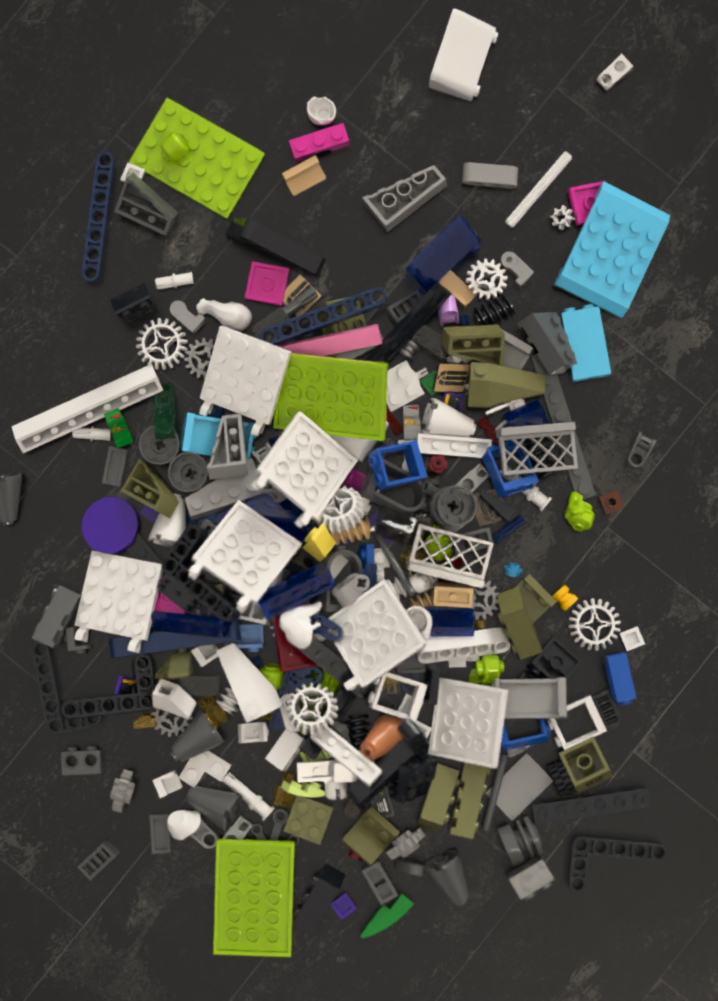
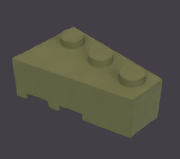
[442,325,505,366]
[121,458,179,519]
[497,586,542,660]
[416,763,461,833]

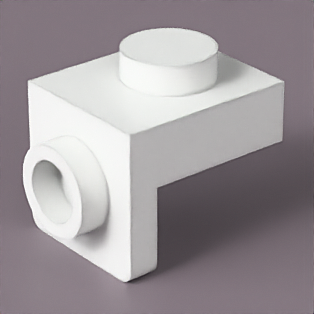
[237,722,269,743]

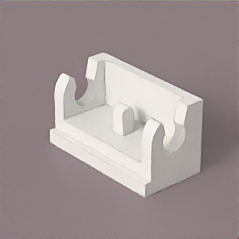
[265,729,304,772]

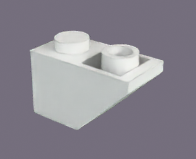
[153,679,196,719]

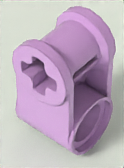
[438,295,460,327]

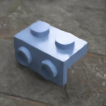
[224,624,264,652]

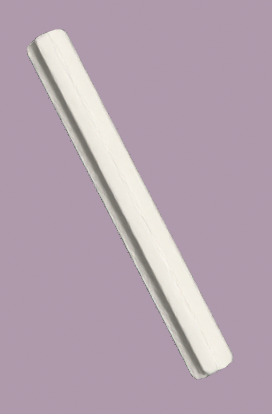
[505,151,572,228]

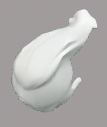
[196,298,252,332]
[280,601,322,649]

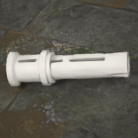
[500,466,552,512]
[222,772,275,821]

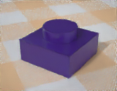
[331,892,357,920]

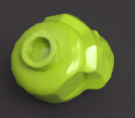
[565,491,595,532]
[425,523,453,562]
[469,654,504,685]

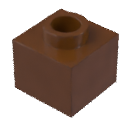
[598,490,624,515]

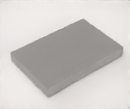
[485,753,554,821]

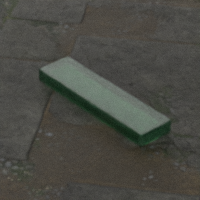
[155,383,175,440]

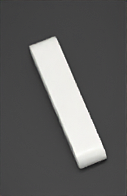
[416,627,510,663]

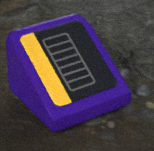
[443,392,463,412]
[114,675,134,695]

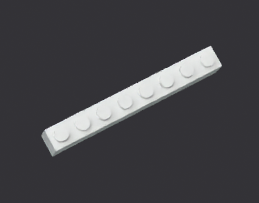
[12,364,163,453]

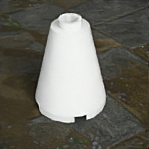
[421,398,476,438]
[149,493,186,547]

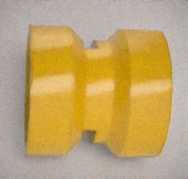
[552,585,578,611]

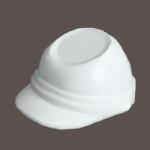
[406,606,432,641]
[167,810,201,840]

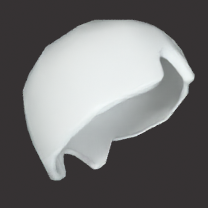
[307,96,336,125]

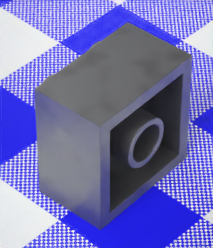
[507,855,555,900]

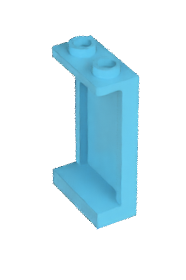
[560,304,611,382]
[179,412,256,460]

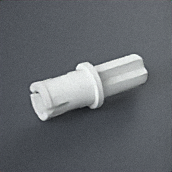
[155,272,194,290]
[72,426,111,441]

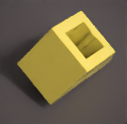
[302,524,336,562]

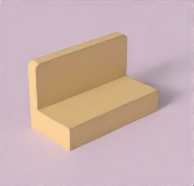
[282,155,326,196]
[436,269,477,309]
[433,582,474,608]

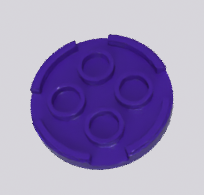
[82,497,139,554]

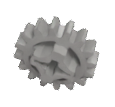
[184,338,214,379]
[462,581,499,620]
[151,707,193,737]
[110,769,135,813]
[386,828,426,860]

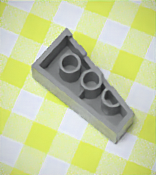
[362,165,447,233]
[185,458,265,522]

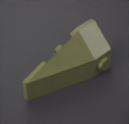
[468,362,545,408]
[154,648,195,679]

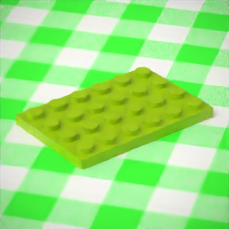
[129,98,265,220]
[274,353,388,441]
[213,839,295,957]

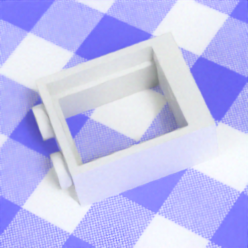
[368,672,428,722]
[546,695,607,750]

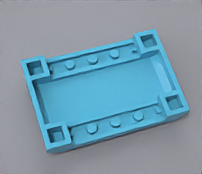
[554,181,670,319]

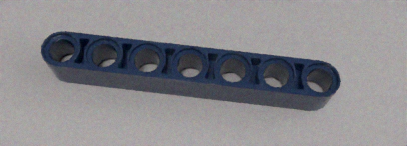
[82,151,116,284]
[260,287,387,346]
[109,621,241,658]

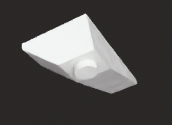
[216,643,283,723]

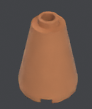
[360,714,403,760]

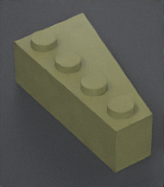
[449,762,491,839]

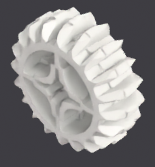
[136,318,188,370]
[315,486,365,534]
[568,599,621,651]
[285,683,338,736]

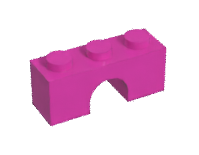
[289,123,349,163]

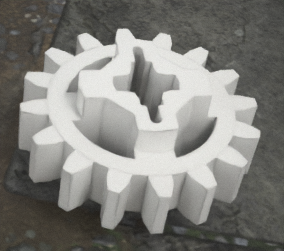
[466,258,508,301]

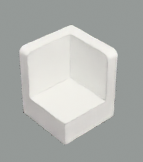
[191,644,219,667]
[331,762,357,782]
[152,770,183,798]

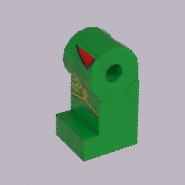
[104,408,133,448]

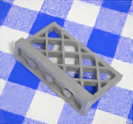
[496,422,578,476]
[406,523,494,588]

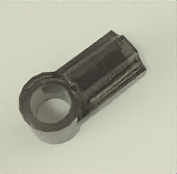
[408,509,434,550]

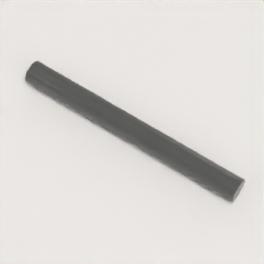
[373,530,416,597]
[482,754,508,831]

